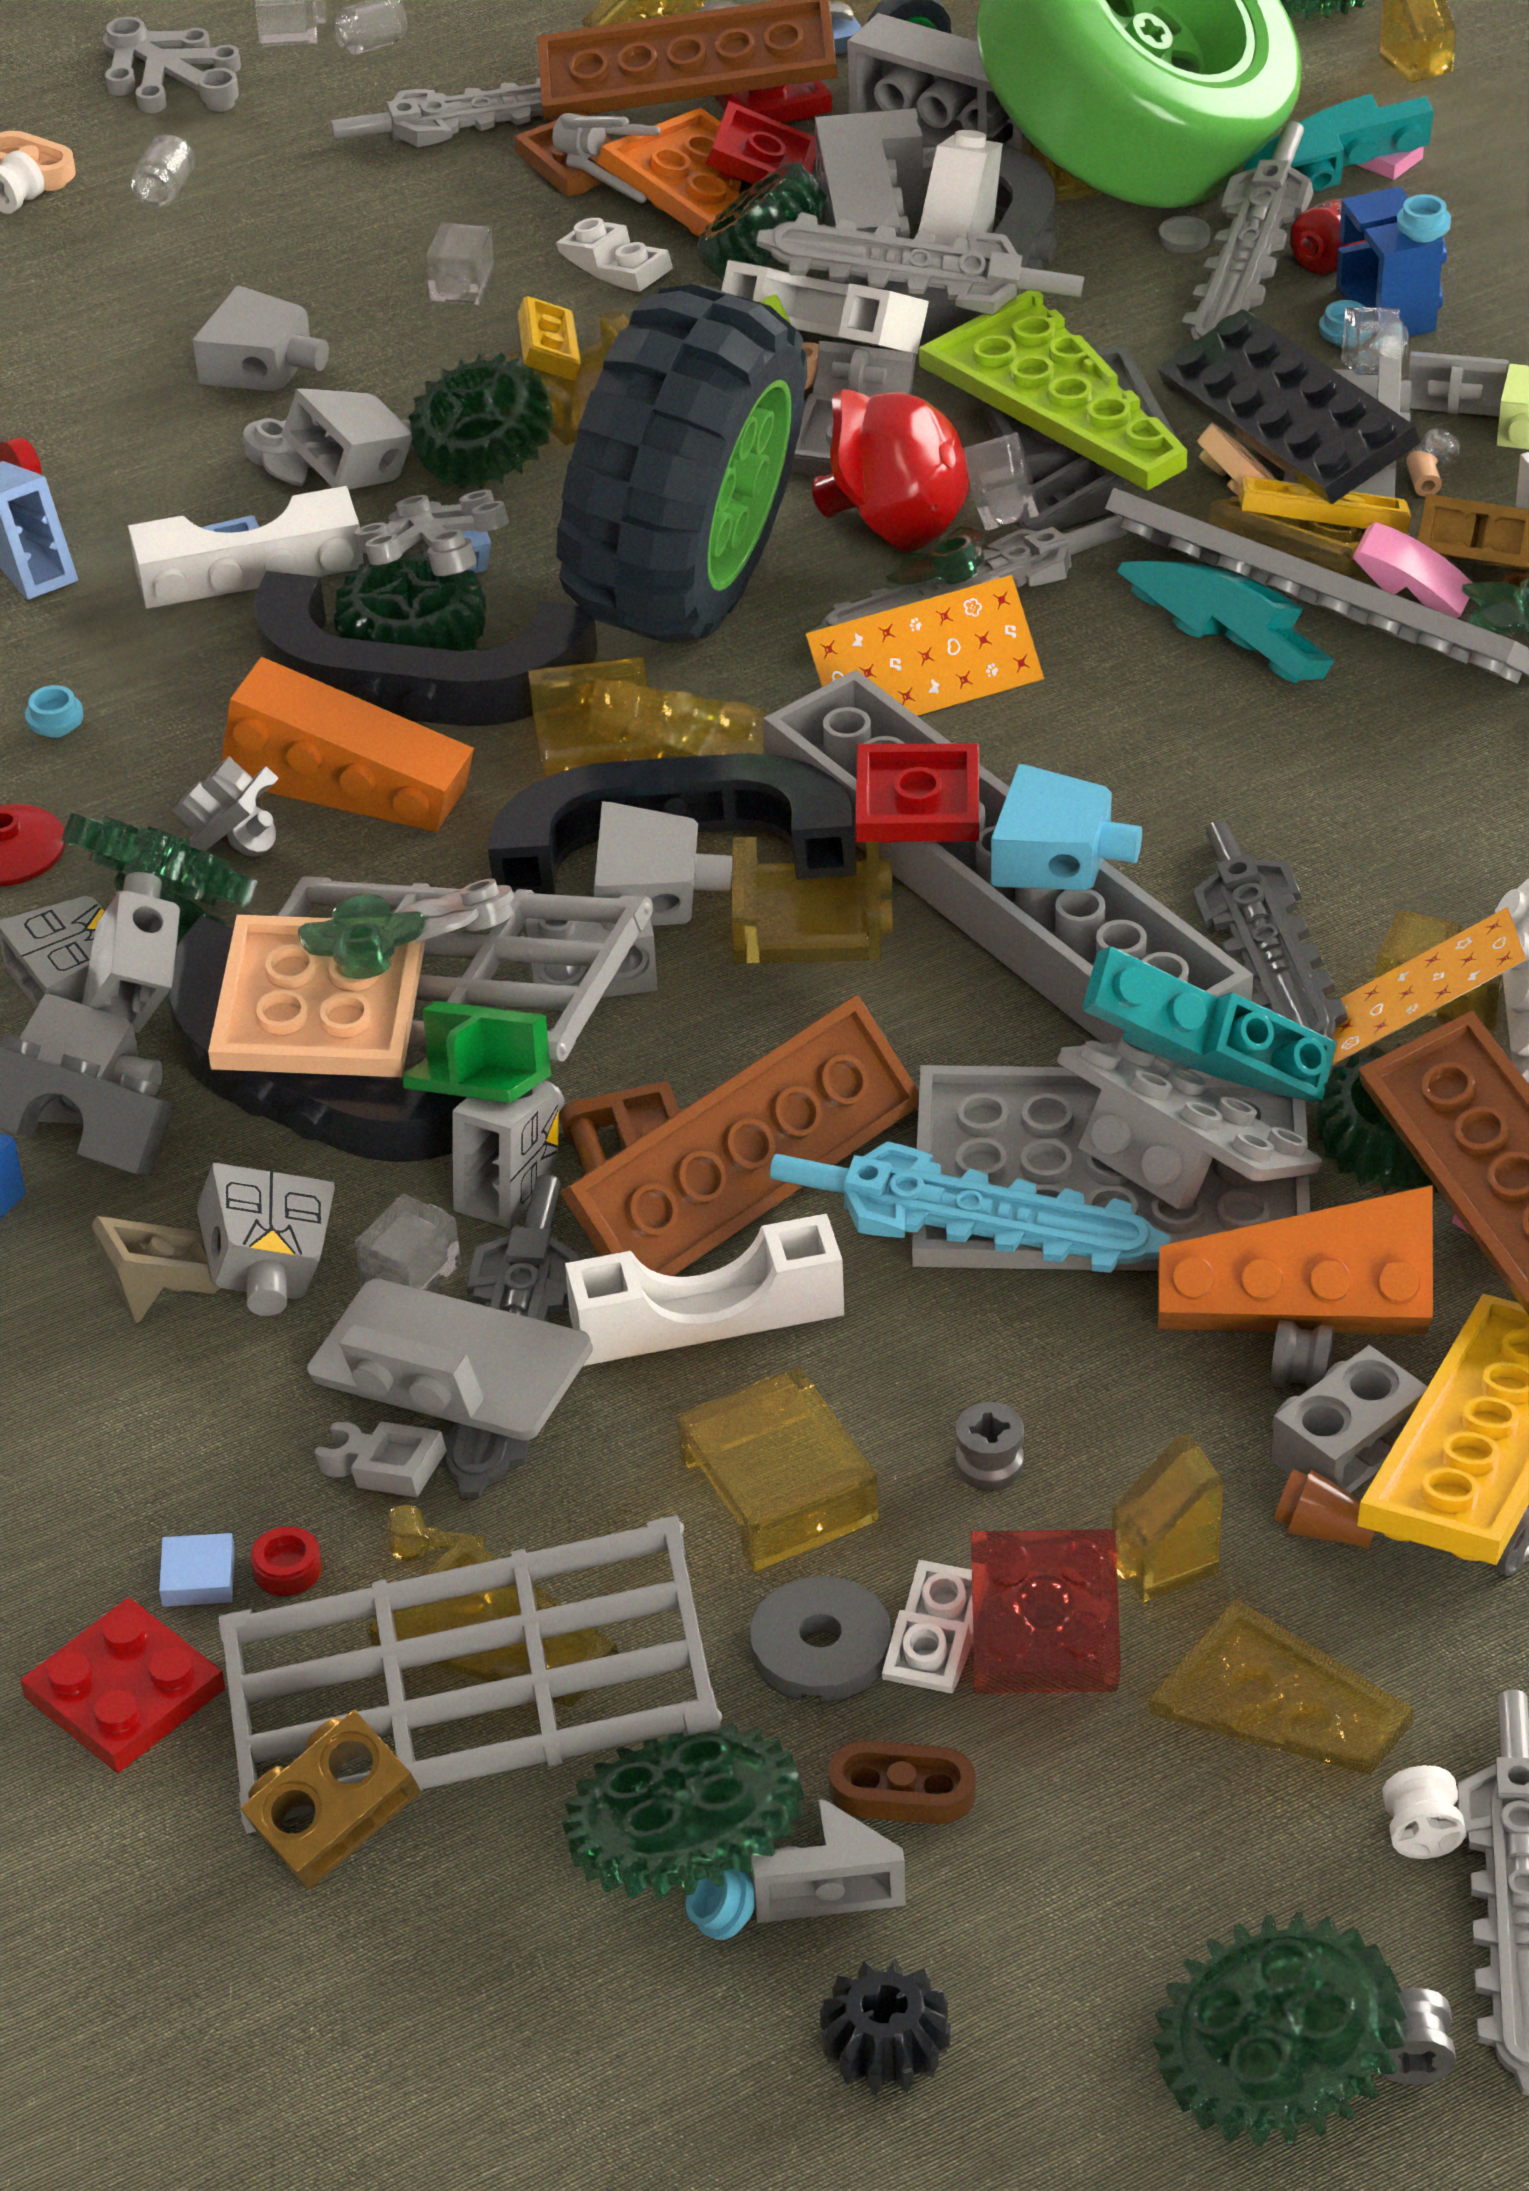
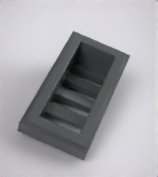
[1002,456,1127,531]

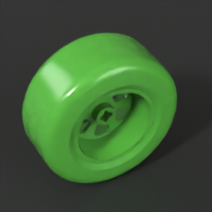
[976,0,1302,208]

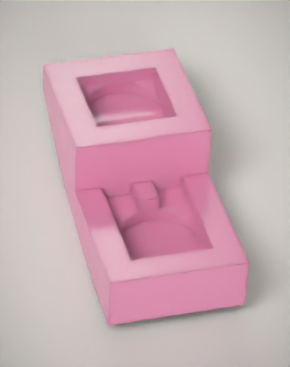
[1352,522,1475,618]

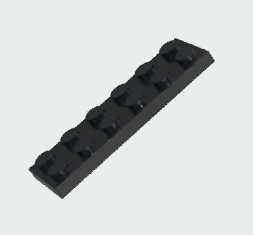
[1157,309,1421,505]

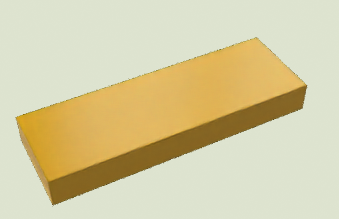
[518,296,581,381]
[1239,476,1411,535]

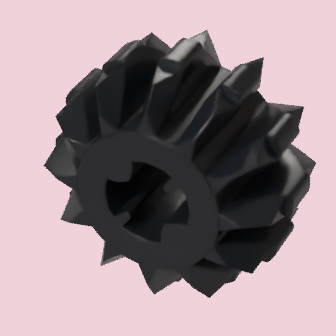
[820,1958,951,2096]

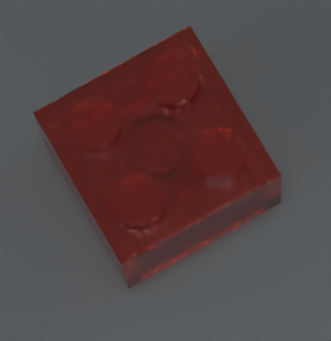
[970,1529,1121,1694]

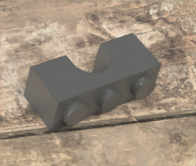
[0,1034,175,1175]

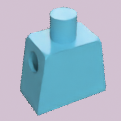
[991,764,1142,890]

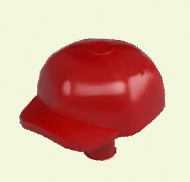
[812,390,970,553]

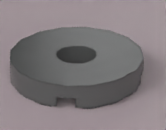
[750,1576,891,1702]

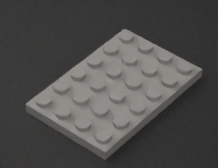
[912,1065,1310,1271]

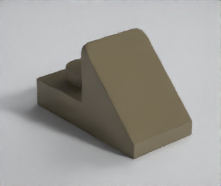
[91,1216,219,1323]

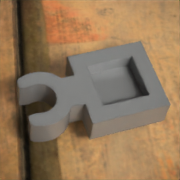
[314,1421,447,1498]

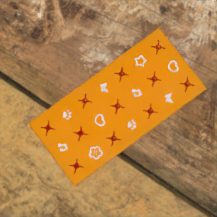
[805,575,1044,716]
[1331,907,1526,1066]

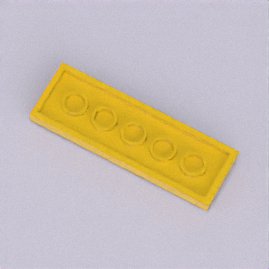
[1357,1294,1529,1565]

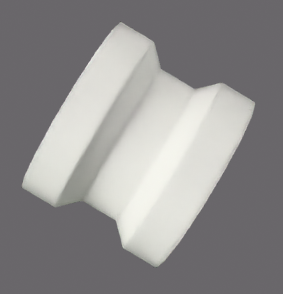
[0,151,45,214]
[1382,1765,1466,1859]

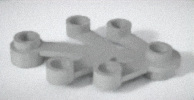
[103,17,241,113]
[354,490,509,576]

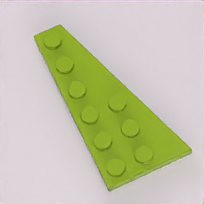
[919,290,1187,491]

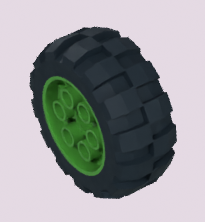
[556,284,807,643]

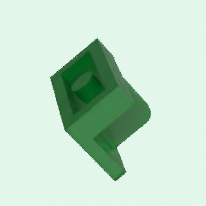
[402,1001,551,1103]

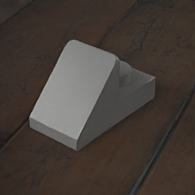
[751,1799,906,1923]

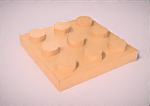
[208,915,426,1077]

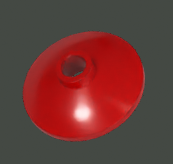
[0,804,66,886]

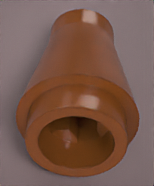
[1273,1469,1375,1551]

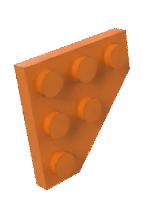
[597,107,745,241]

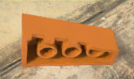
[221,656,474,832]
[1157,1185,1433,1335]

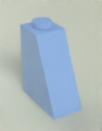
[0,461,79,600]

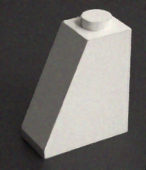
[918,130,1002,245]

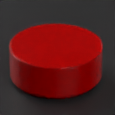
[0,437,42,475]
[250,1526,322,1596]

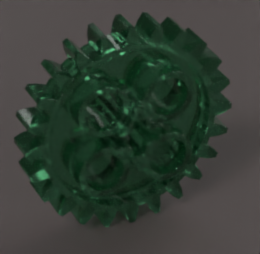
[61,813,258,909]
[561,1722,805,1899]
[1152,1912,1408,2147]

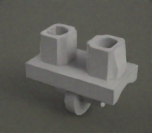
[813,341,916,396]
[1408,351,1509,416]
[172,756,279,858]

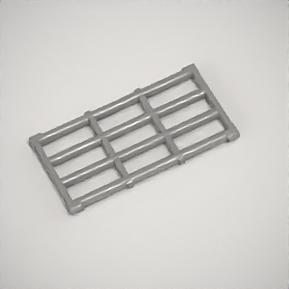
[278,876,653,1061]
[218,1515,722,1834]

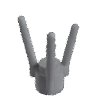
[553,113,661,203]

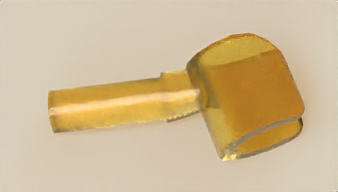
[386,1505,486,1562]

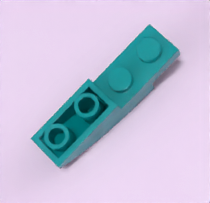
[1244,93,1434,191]
[1117,561,1335,683]
[1081,946,1337,1103]

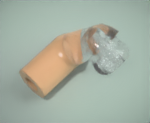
[1406,428,1460,497]

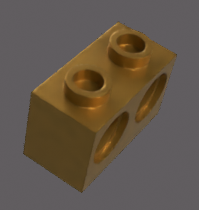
[1418,493,1529,571]
[240,1709,422,1891]

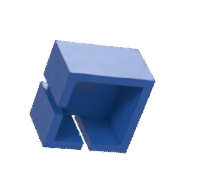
[1336,186,1447,344]

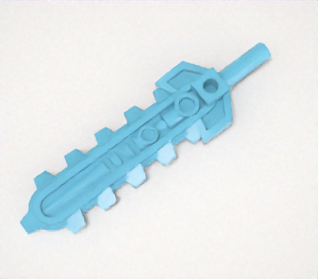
[770,1142,1171,1273]

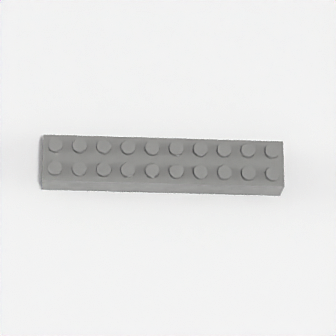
[763,670,1253,1069]

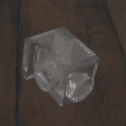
[1341,308,1409,375]

